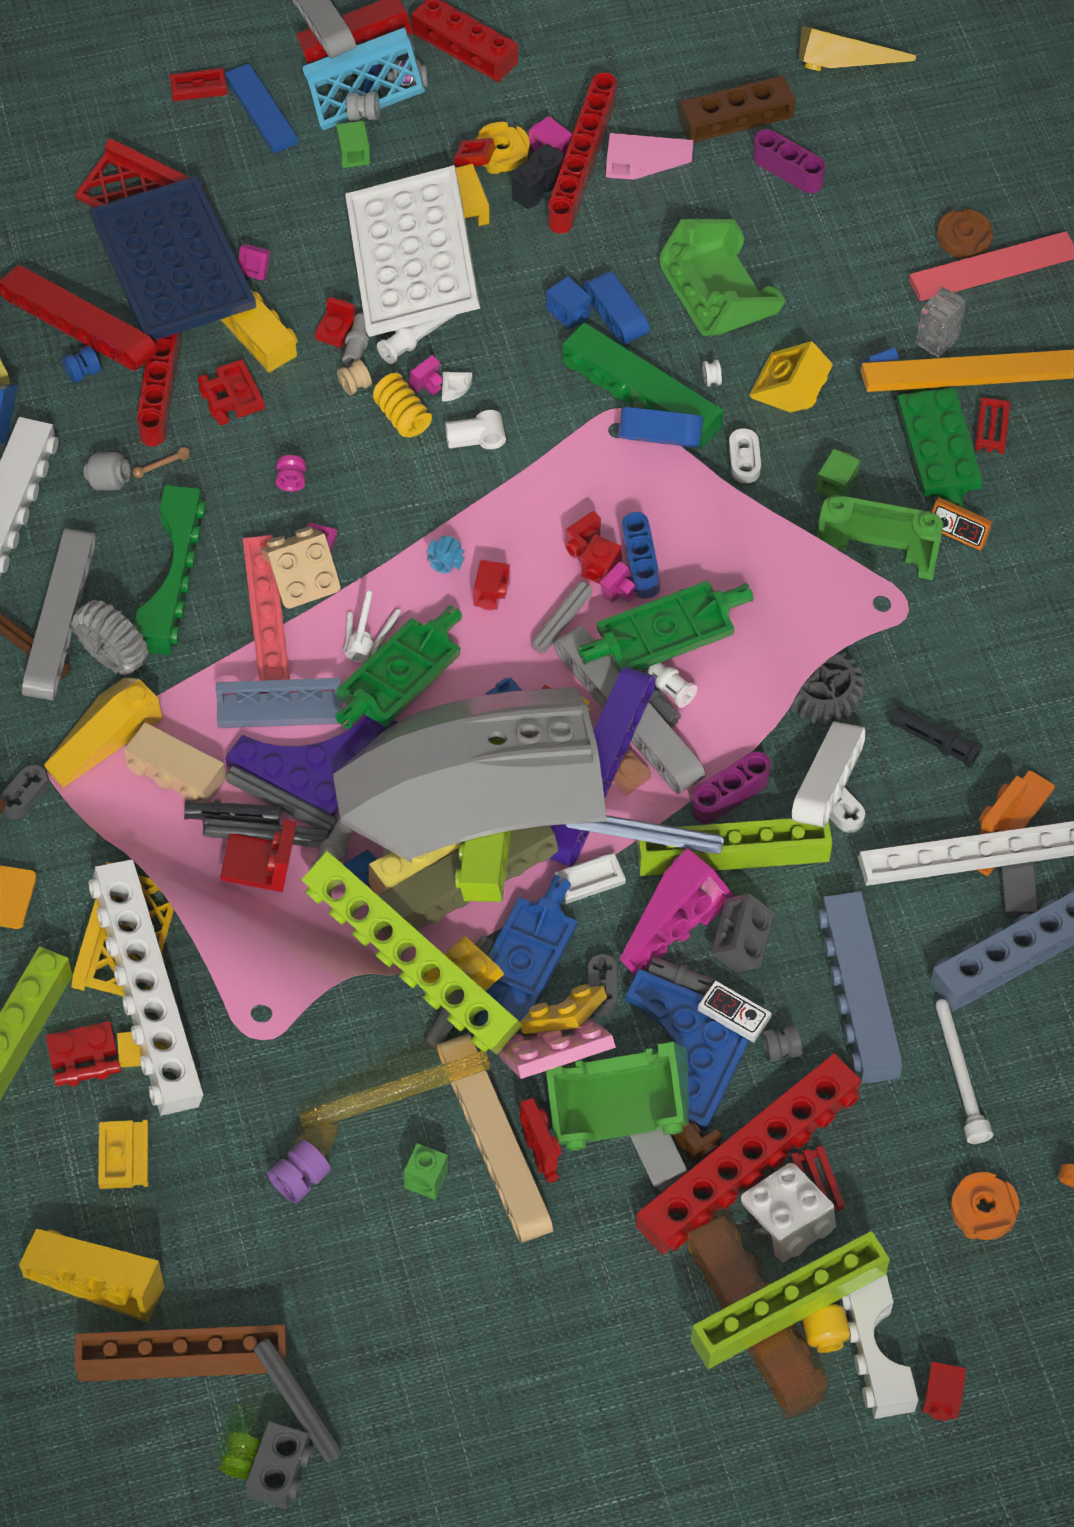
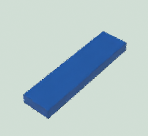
[225,63,298,154]

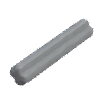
[532,581,592,653]

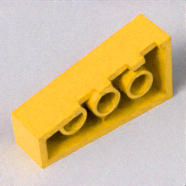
[19,1228,165,1323]

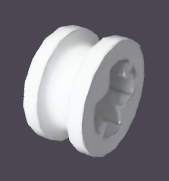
[702,359,722,387]

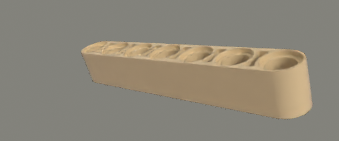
[437,1033,553,1244]

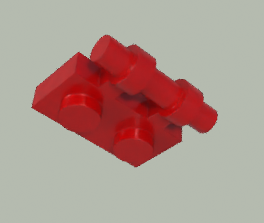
[197,359,265,425]
[45,1021,121,1087]
[519,1098,561,1183]

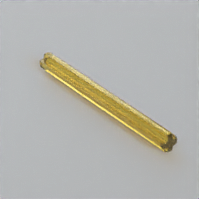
[300,1051,491,1131]

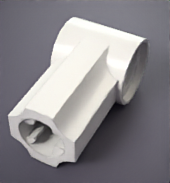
[445,410,506,449]

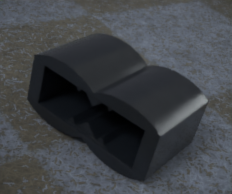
[512,144,563,209]

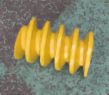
[373,372,432,438]

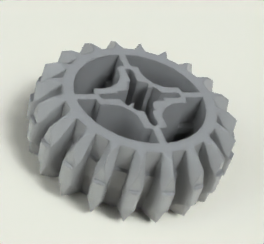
[71,599,148,675]

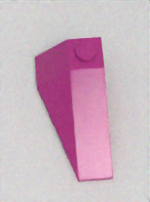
[619,848,735,976]

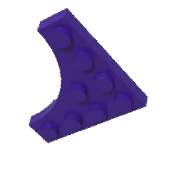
[225,716,398,816]

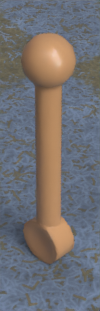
[132,447,190,478]

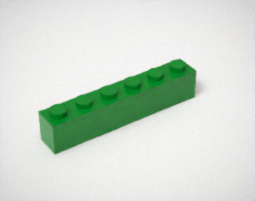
[562,322,724,450]

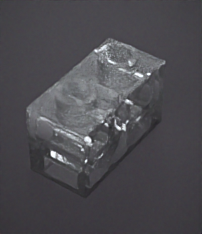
[916,287,966,358]

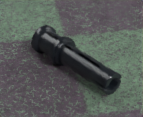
[889,706,983,769]

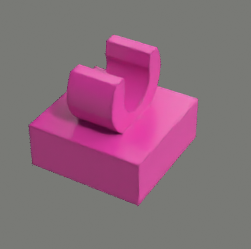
[238,243,271,281]
[408,355,443,396]
[600,562,637,603]

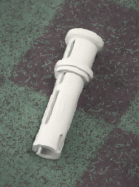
[377,315,455,364]
[642,663,698,708]

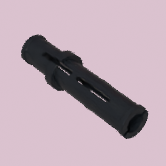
[184,799,281,825]

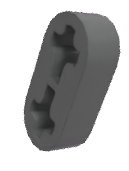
[0,765,49,820]
[588,954,617,1016]

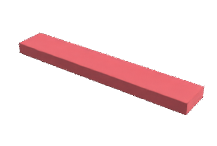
[909,231,1074,302]
[243,535,290,693]

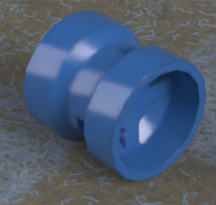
[62,345,101,384]

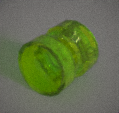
[218,1432,261,1480]

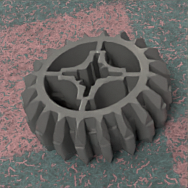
[790,652,865,726]

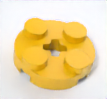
[476,122,530,174]

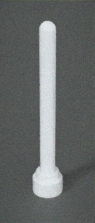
[935,999,993,1144]

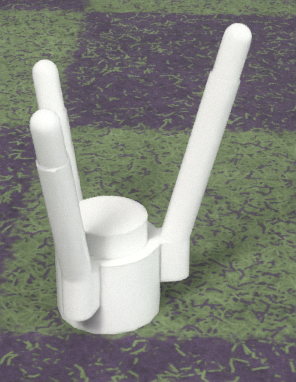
[343,590,401,663]

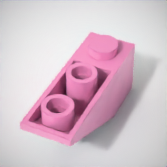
[606,133,693,180]

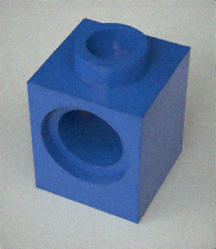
[546,276,591,329]

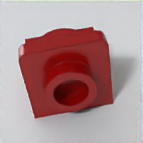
[454,138,496,168]
[315,297,355,348]
[565,510,601,561]

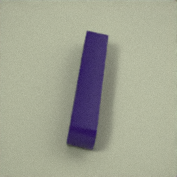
[550,666,656,867]

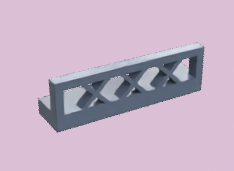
[216,678,342,728]

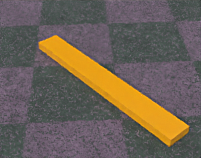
[860,350,1074,392]

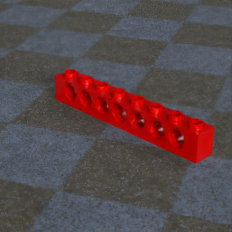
[636,1053,862,1255]

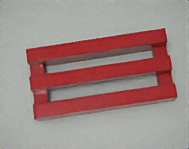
[169,68,228,102]
[975,397,1010,454]
[790,1146,845,1212]

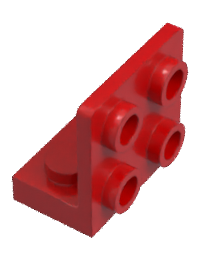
[220,819,297,892]

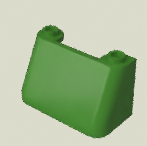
[660,219,786,337]
[817,495,943,580]
[546,1042,689,1151]

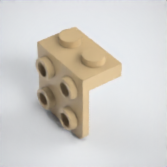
[260,527,340,608]

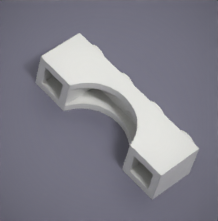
[839,1275,918,1419]

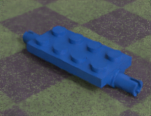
[470,875,578,1038]

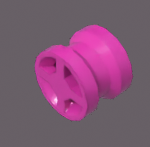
[276,455,306,492]

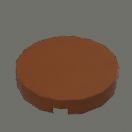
[937,209,993,258]

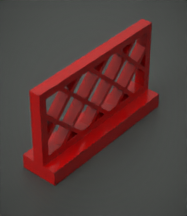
[75,138,207,208]

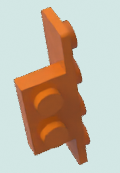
[977,771,1055,876]

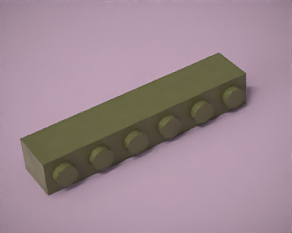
[378,825,559,939]

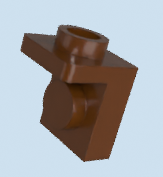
[671,1121,722,1164]

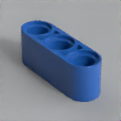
[583,271,650,345]
[617,407,704,447]
[622,512,660,598]

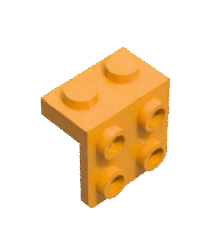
[0,866,37,929]

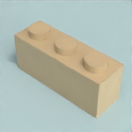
[124,723,226,802]

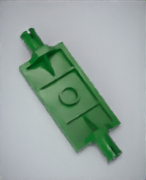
[897,387,983,509]
[577,581,754,672]
[335,605,462,729]

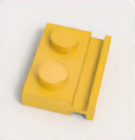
[98,1120,149,1189]

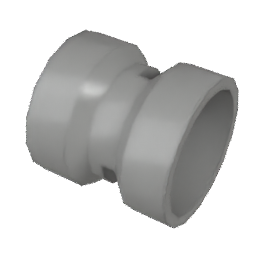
[347,92,380,121]

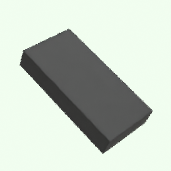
[1000,862,1038,917]

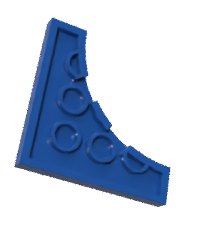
[625,969,750,1132]

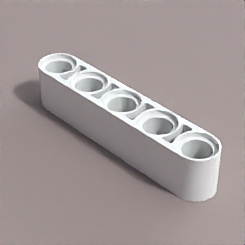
[792,721,866,827]

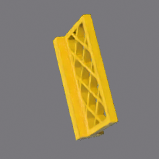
[71,862,174,996]

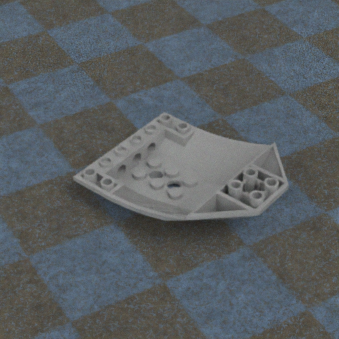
[333,687,607,863]

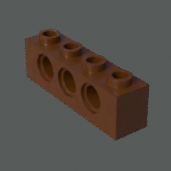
[679,75,795,143]

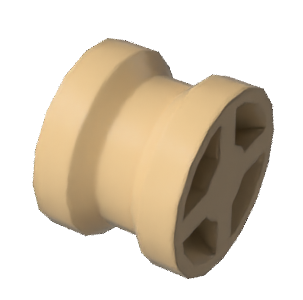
[337,359,372,396]

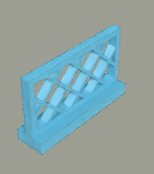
[302,27,426,130]

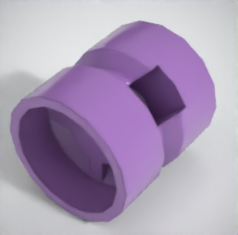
[267,1139,331,1204]

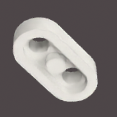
[729,428,761,483]

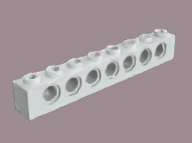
[89,859,203,1116]

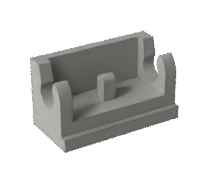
[630,1130,688,1192]

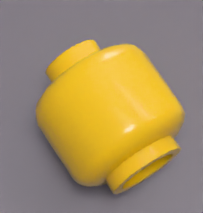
[802,1304,850,1353]

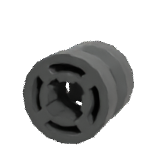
[762,1024,802,1063]

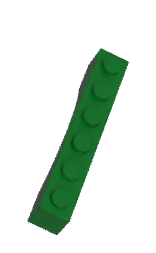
[134,485,207,655]

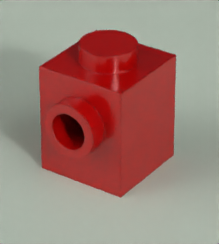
[581,534,622,584]

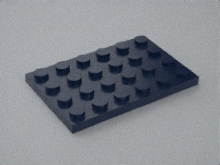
[89,176,256,341]

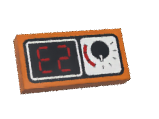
[932,498,993,551]

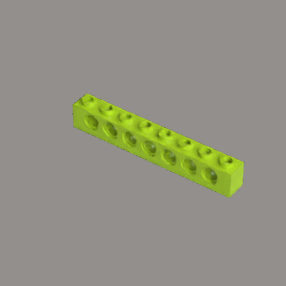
[301,851,523,1055]

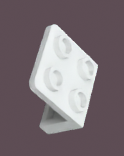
[741,1163,836,1263]

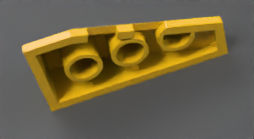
[799,26,916,71]
[44,677,163,788]

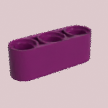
[753,129,825,193]
[692,752,771,824]

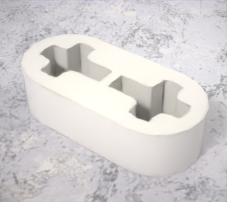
[830,787,865,833]

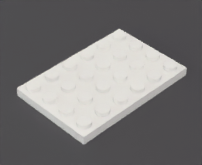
[345,165,481,337]

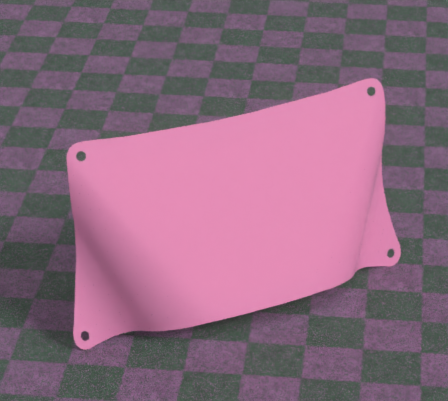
[47,408,909,1040]

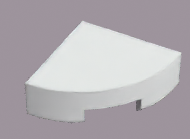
[442,372,472,401]

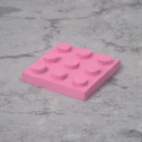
[498,1017,616,1079]

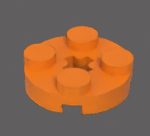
[950,1172,1020,1240]

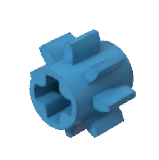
[426,536,465,574]

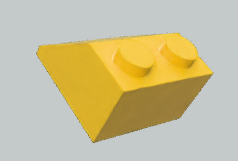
[749,341,833,413]

